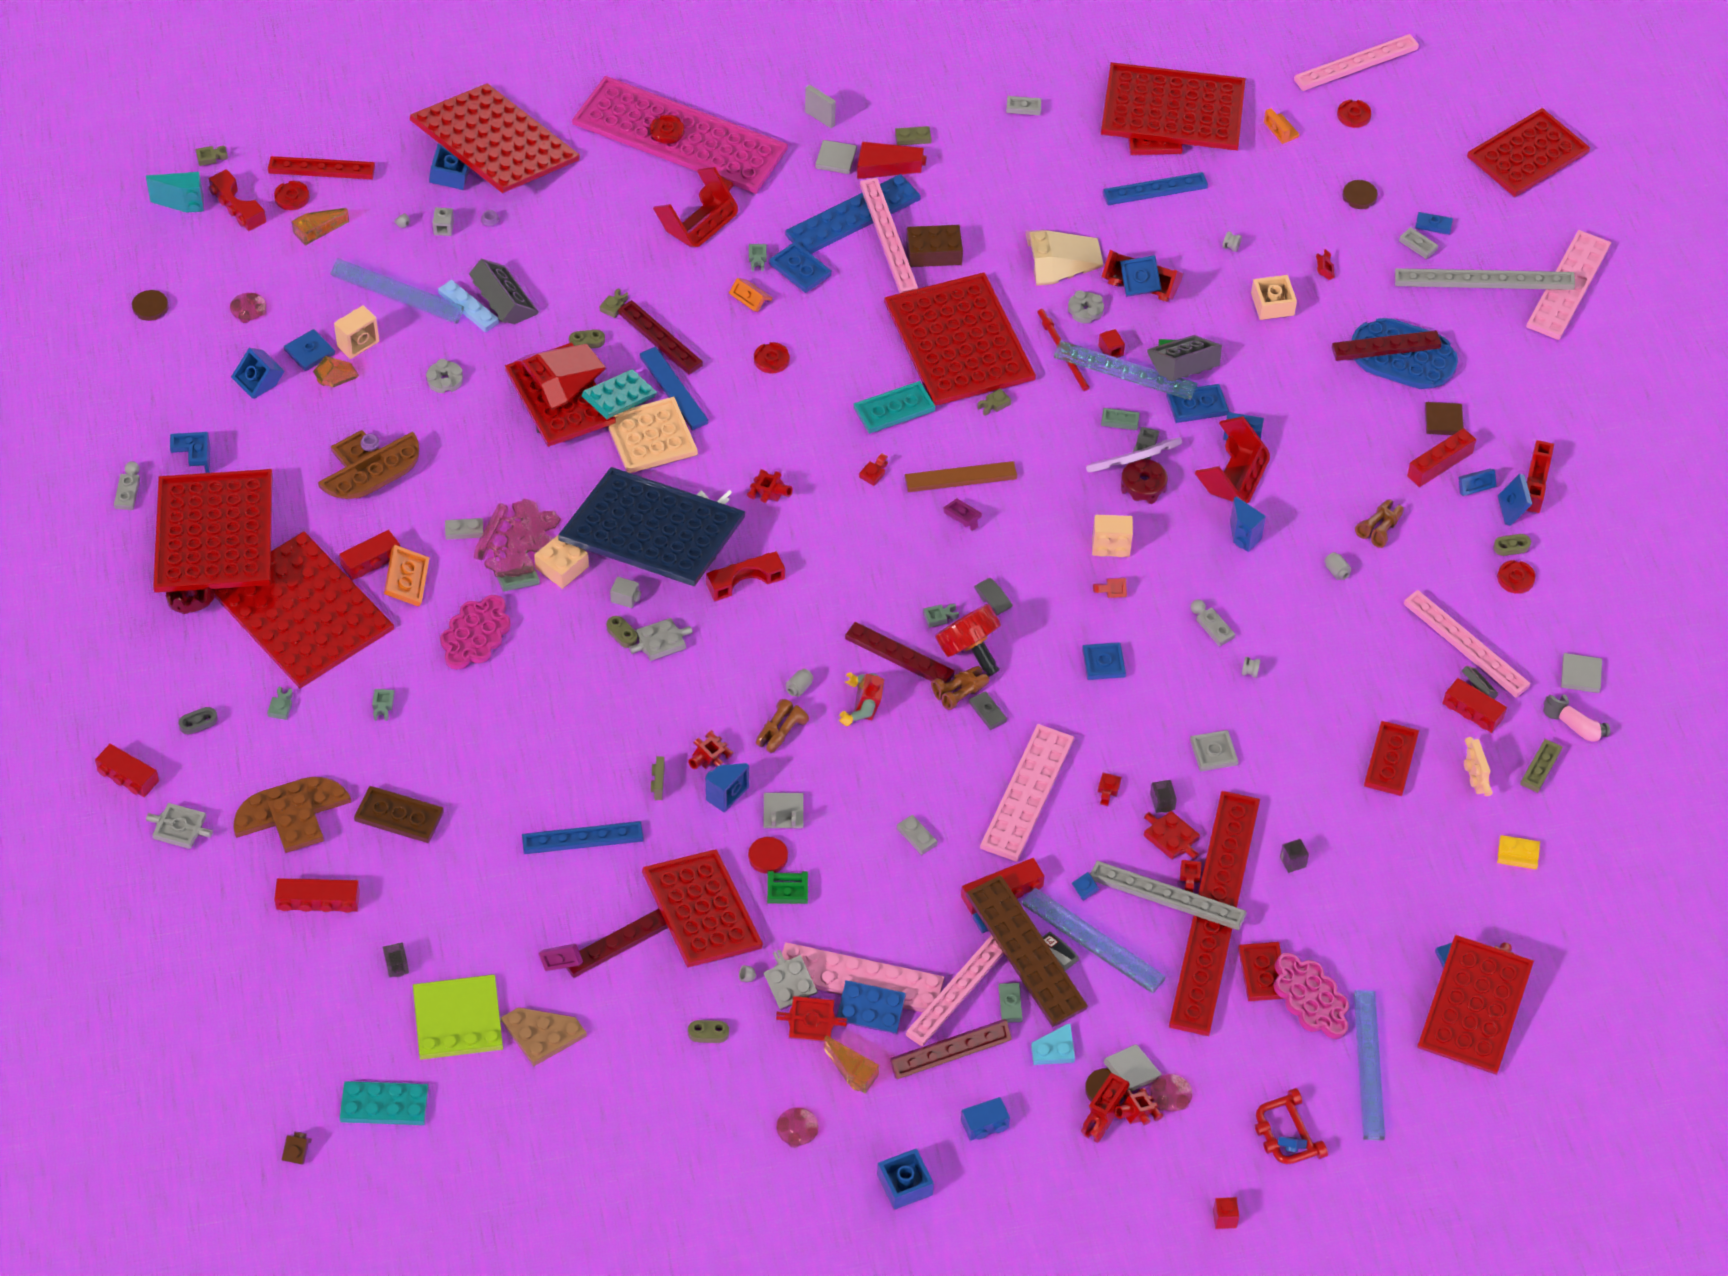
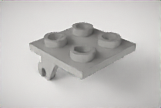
[764,793,803,828]

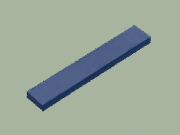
[1103,172,1208,206]
[640,347,708,430]
[522,821,644,854]

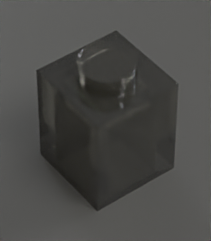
[1150,780,1177,813]
[1280,839,1309,873]
[383,942,409,978]

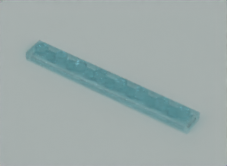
[330,258,464,324]
[1054,340,1197,400]
[1023,888,1165,994]
[1354,990,1385,1140]

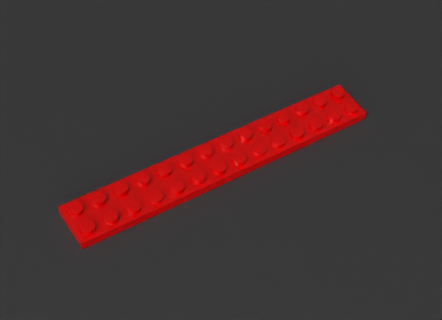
[1169,791,1260,1036]

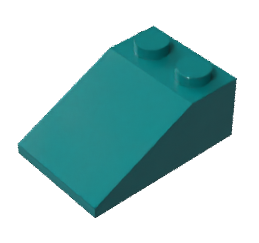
[146,172,204,213]

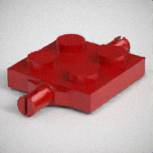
[1143,811,1200,860]
[776,996,847,1042]

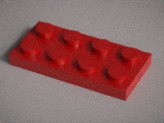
[1364,721,1419,796]

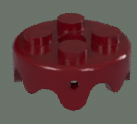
[1121,459,1168,504]
[165,587,215,614]

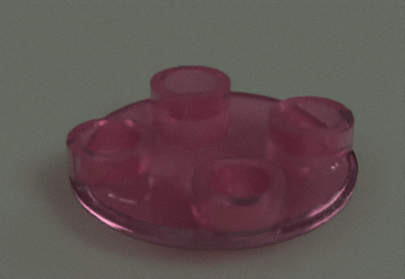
[230,292,266,323]
[1151,1074,1192,1111]
[776,1108,819,1148]

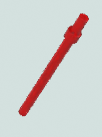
[1037,309,1089,391]

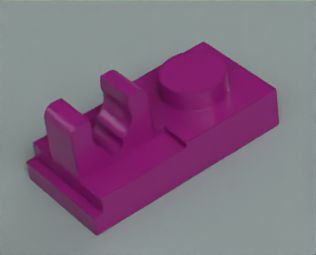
[943,498,982,531]
[538,944,583,971]

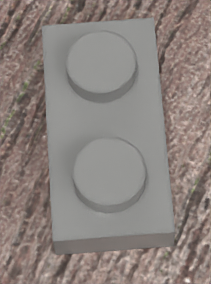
[1006,96,1042,115]
[1399,227,1438,259]
[445,518,484,540]
[897,815,937,856]

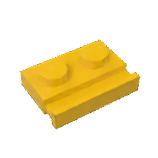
[1497,835,1540,870]

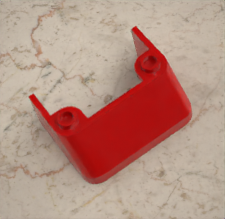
[653,167,738,247]
[1101,250,1183,302]
[1195,416,1270,503]

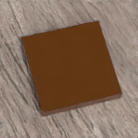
[1425,402,1464,435]

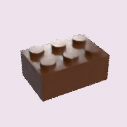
[906,224,963,267]

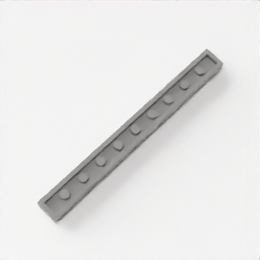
[1395,268,1575,290]

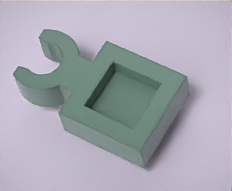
[749,244,767,271]
[923,604,959,628]
[267,686,293,720]
[372,689,395,721]

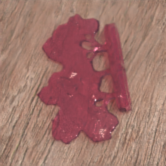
[474,499,561,578]

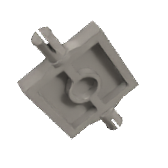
[629,618,693,661]
[146,803,213,849]
[763,950,818,1010]

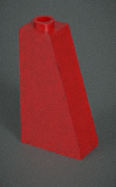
[857,141,927,179]

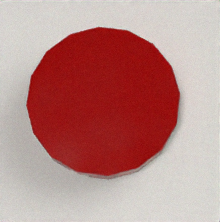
[1337,99,1371,128]
[650,115,684,144]
[274,181,310,210]
[754,342,790,374]
[1497,560,1535,594]
[748,837,788,874]

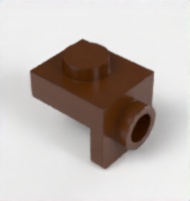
[282,1131,312,1165]

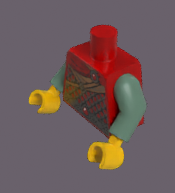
[839,672,884,726]

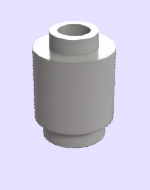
[1324,552,1351,580]
[786,669,814,697]

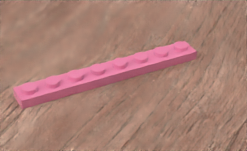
[1294,34,1419,91]
[860,178,918,293]
[1404,590,1530,698]
[906,935,1004,1047]

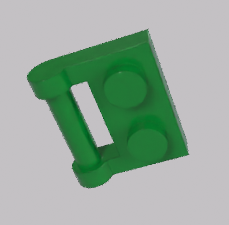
[767,871,808,904]

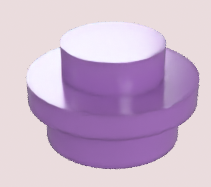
[481,210,499,226]
[361,434,379,451]

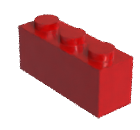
[339,529,400,580]
[1442,678,1507,733]
[95,743,159,797]

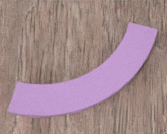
[1086,437,1182,473]

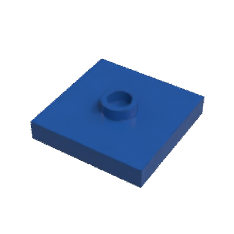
[1120,255,1161,297]
[284,329,335,371]
[1497,474,1532,526]
[1082,643,1126,680]

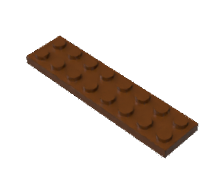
[966,875,1088,1027]

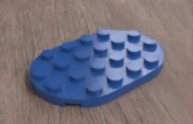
[1352,318,1458,389]

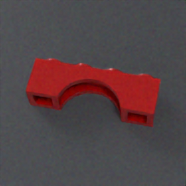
[209,169,266,232]
[1527,440,1554,513]
[706,551,785,602]

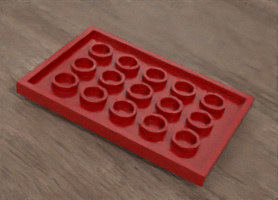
[1467,108,1590,197]
[505,342,616,447]
[642,849,763,968]
[1417,935,1534,1075]

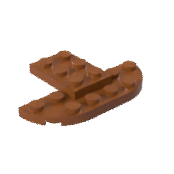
[318,430,419,499]
[234,777,351,853]

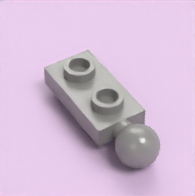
[114,461,140,510]
[1190,599,1235,647]

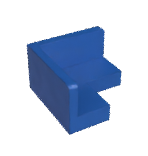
[170,432,210,473]

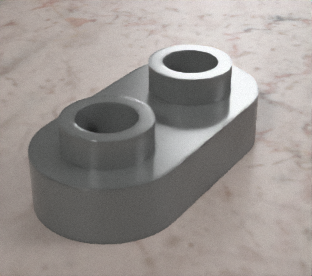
[178,707,218,734]

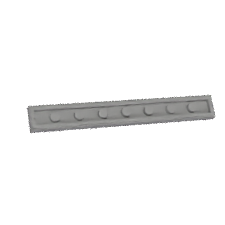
[1090,861,1246,930]

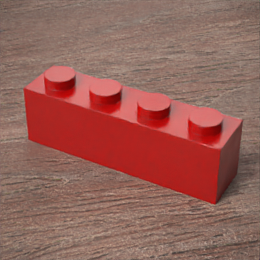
[1407,428,1476,488]
[961,857,1045,915]
[274,878,360,913]

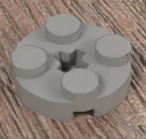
[1068,290,1104,323]
[426,359,463,393]

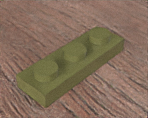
[1520,739,1563,793]

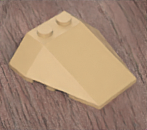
[1025,230,1103,286]

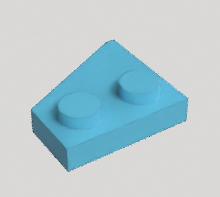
[1031,1024,1075,1065]

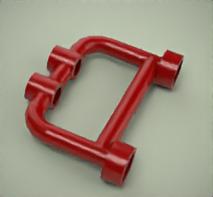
[1255,1088,1328,1165]

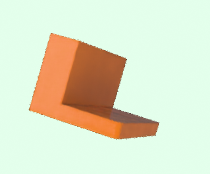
[1264,108,1299,144]
[729,278,773,312]

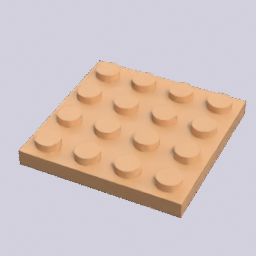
[607,397,698,473]

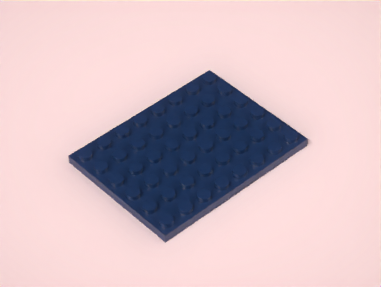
[558,467,745,587]

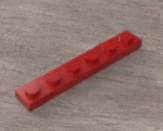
[268,156,375,180]

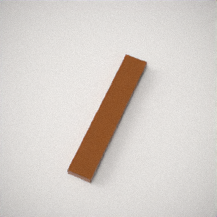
[905,461,1017,492]

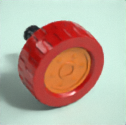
[935,604,1001,677]

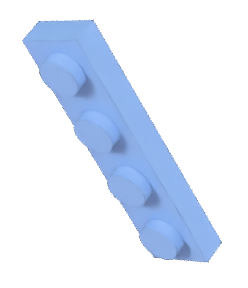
[438,279,499,333]

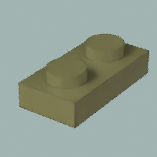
[895,126,931,145]
[651,756,665,800]

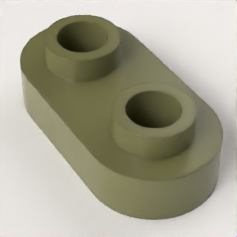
[569,330,605,348]
[1493,534,1531,556]
[606,616,637,648]
[688,1020,729,1043]

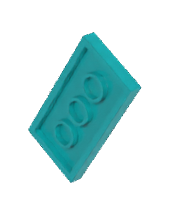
[582,369,657,419]
[854,381,935,434]
[339,1081,429,1125]

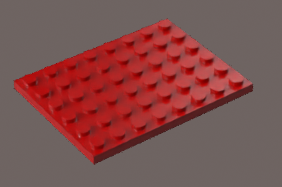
[1101,62,1246,151]
[410,83,580,193]
[884,272,1036,406]
[153,469,273,593]
[214,531,394,689]

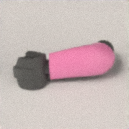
[1543,695,1610,742]

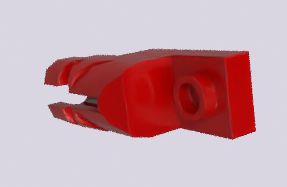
[1081,1073,1130,1143]

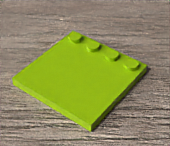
[413,974,503,1060]

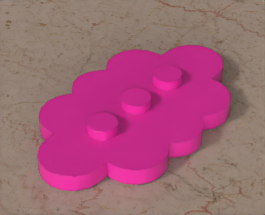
[440,595,511,670]
[1274,953,1349,1039]

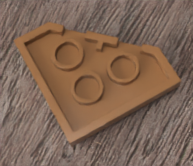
[501,1007,587,1067]

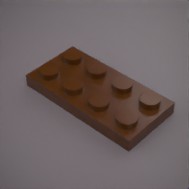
[354,786,444,843]

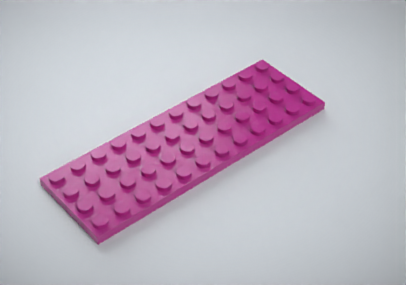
[572,76,788,194]

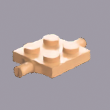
[1464,737,1493,796]

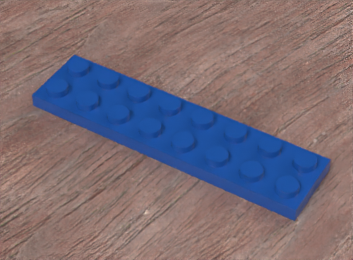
[785,174,921,254]

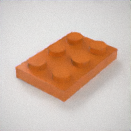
[384,545,430,607]

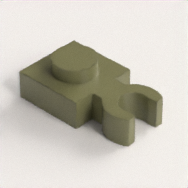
[196,145,228,166]
[599,288,628,318]
[977,388,1011,416]

